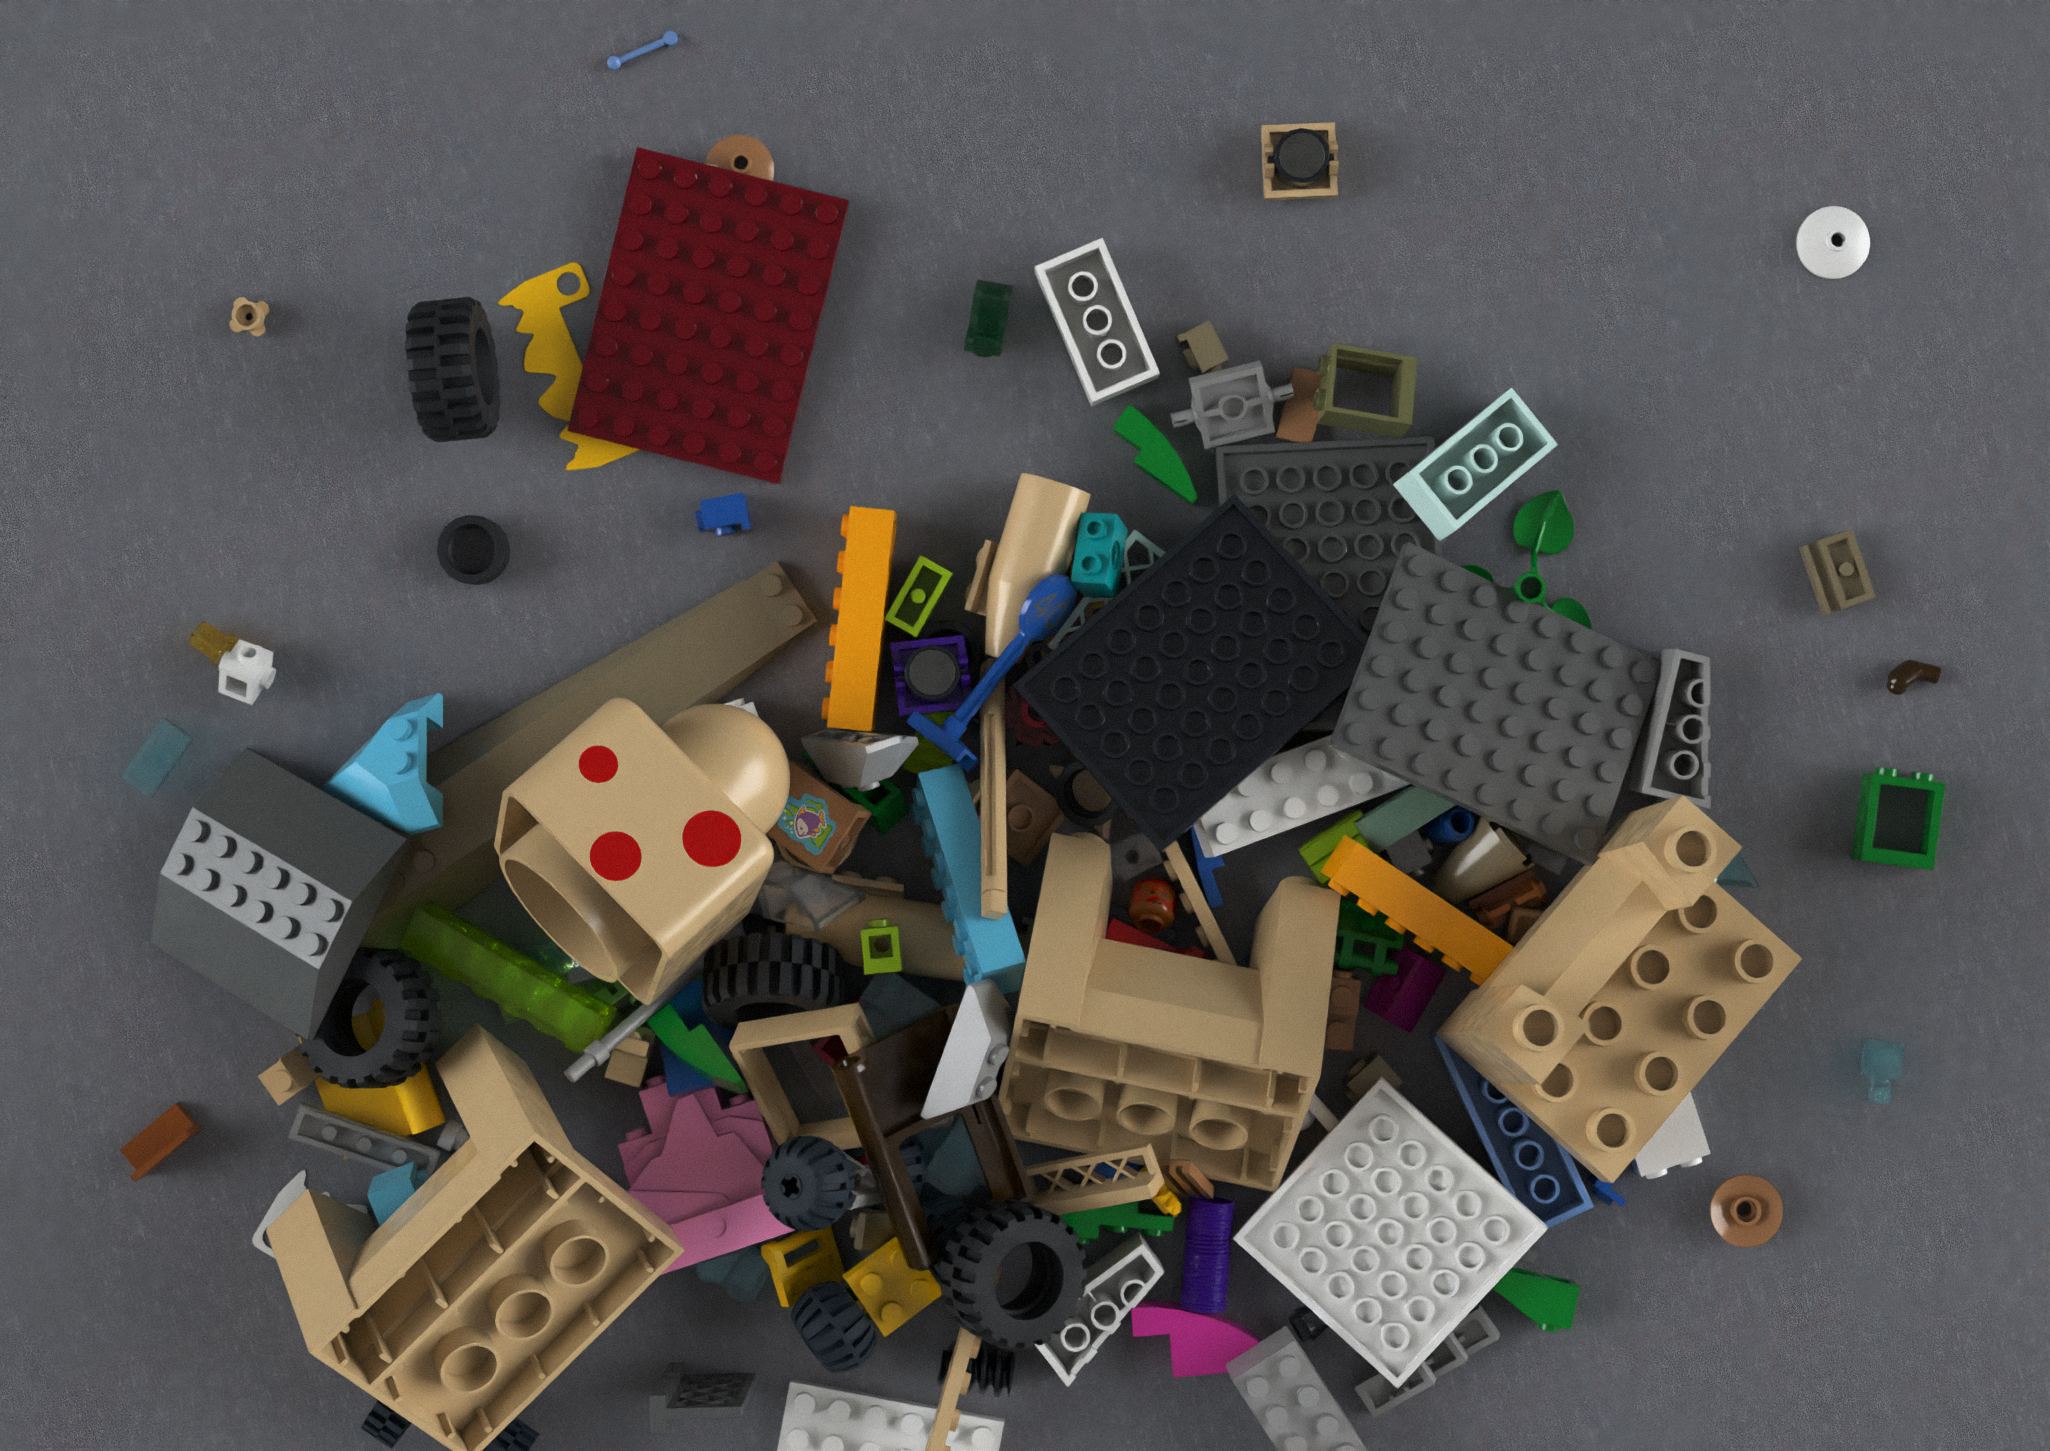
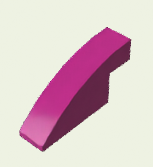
[1130,1300,1264,1377]

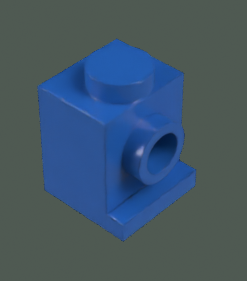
[695,492,753,537]

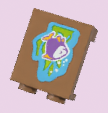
[767,761,872,874]

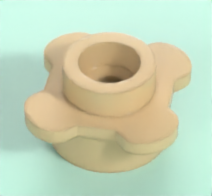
[229,297,270,337]

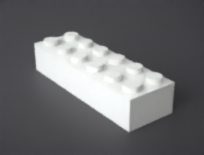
[1193,733,1411,858]

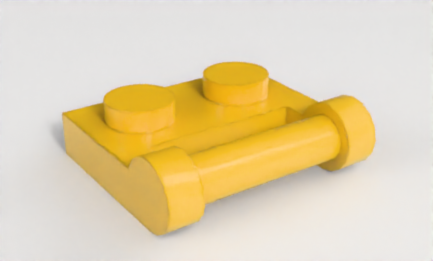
[761,1226,845,1307]

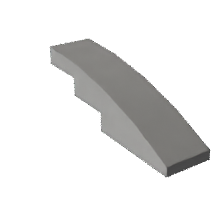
[1354,1304,1500,1418]

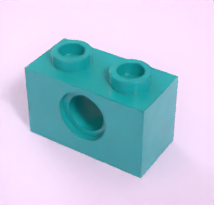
[1070,512,1128,598]

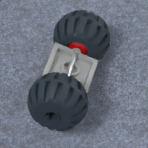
[761,1135,929,1231]

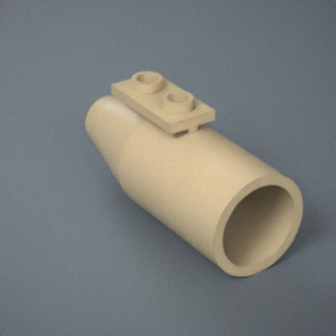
[964,473,1091,665]
[785,871,966,982]

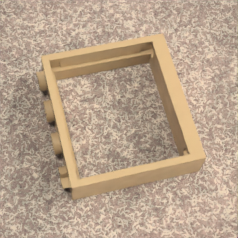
[729,1003,905,1150]

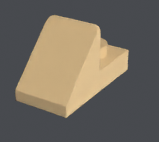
[258,1046,322,1106]

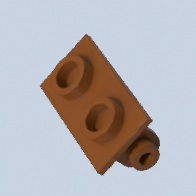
[1467,868,1549,931]

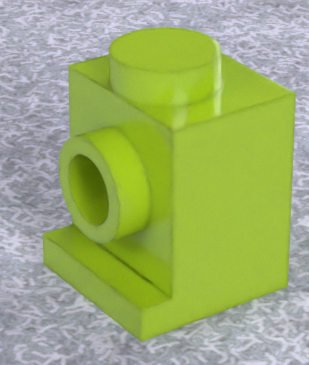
[860,918,904,975]

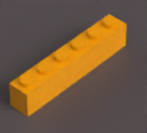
[1320,835,1514,986]

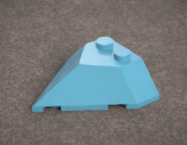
[320,693,443,835]

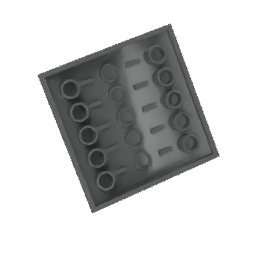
[151,748,411,1041]

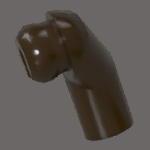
[1886,660,1941,695]

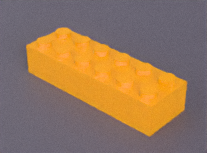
[821,506,898,732]

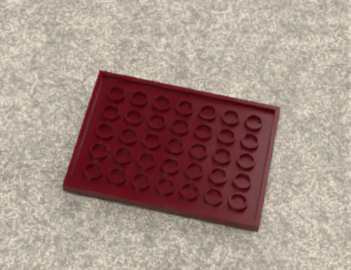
[567,147,850,485]

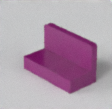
[1363,946,1446,1033]

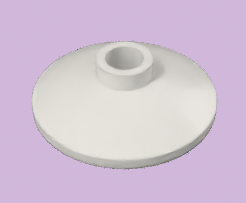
[1796,206,1870,279]

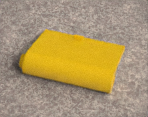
[298,998,447,1160]

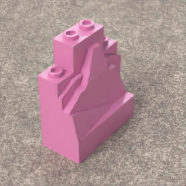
[618,1074,796,1275]

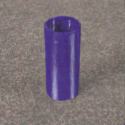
[1180,1196,1235,1314]

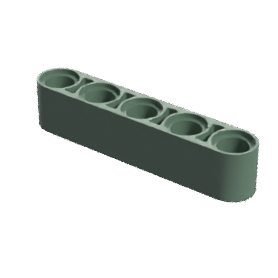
[1354,784,1456,854]

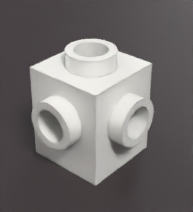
[218,639,276,705]

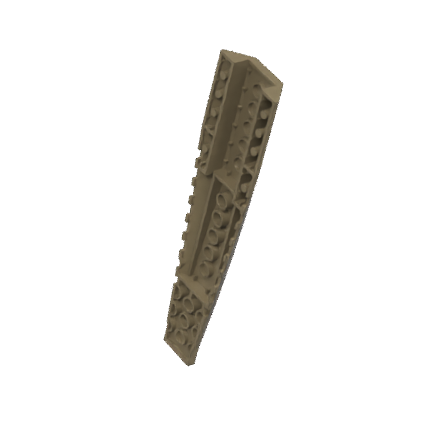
[358,560,818,950]

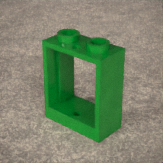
[1851,767,1946,870]

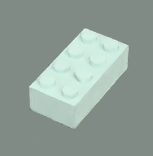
[1393,388,1558,541]

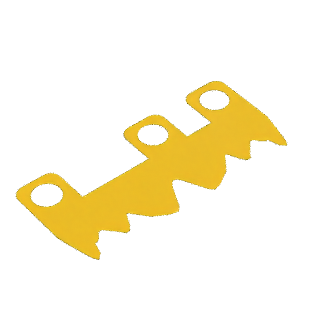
[497,262,640,470]

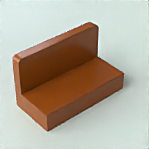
[120,1102,202,1182]

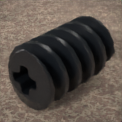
[937,1341,1016,1398]

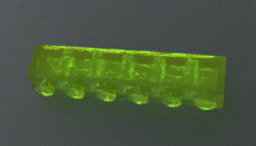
[400,901,618,1054]

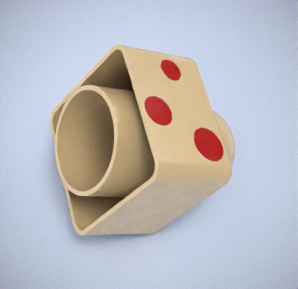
[494,697,790,1005]

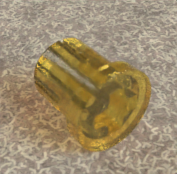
[189,621,239,668]

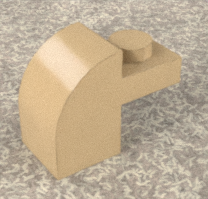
[604,1021,657,1089]

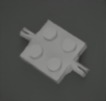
[1170,360,1295,449]

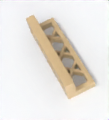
[1024,1142,1165,1215]

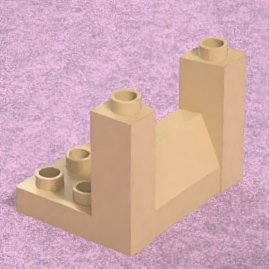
[1435,795,1802,1183]
[998,832,1341,1192]
[266,1023,685,1451]

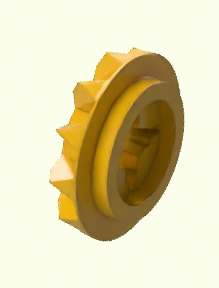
[1139,1166,1182,1217]

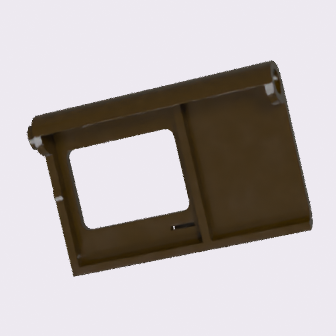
[832,1003,1035,1271]

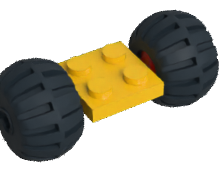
[791,1195,970,1373]

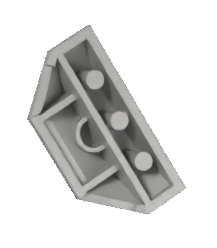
[801,728,919,791]
[920,978,1015,1120]

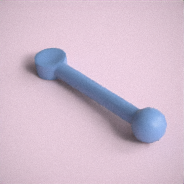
[607,31,678,70]

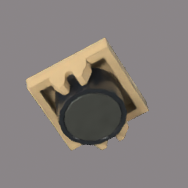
[1261,122,1339,201]

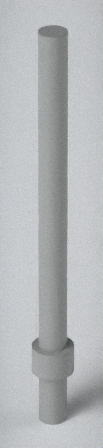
[564,954,706,1083]

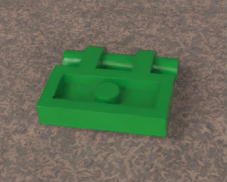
[1333,900,1405,976]

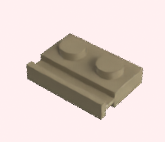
[1798,529,1876,616]

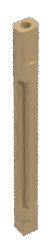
[980,658,1007,920]

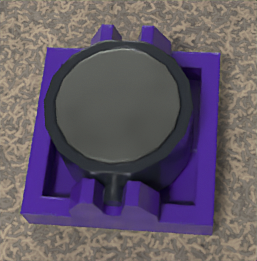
[890,635,971,717]

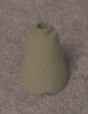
[1432,816,1536,905]

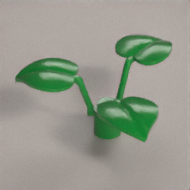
[1462,490,1593,630]

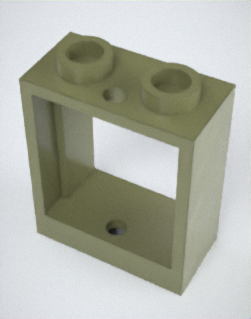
[1313,343,1418,438]

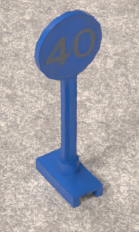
[906,573,1077,772]

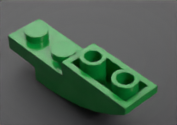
[1059,1201,1174,1244]

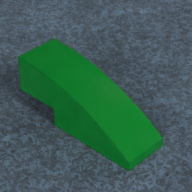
[1112,404,1198,506]
[646,1004,749,1095]

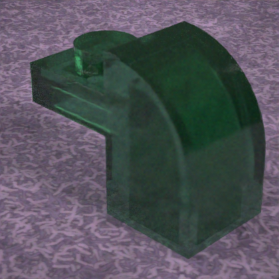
[964,280,1013,357]

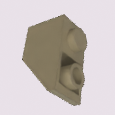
[850,1207,896,1250]

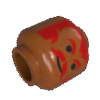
[1128,876,1178,933]

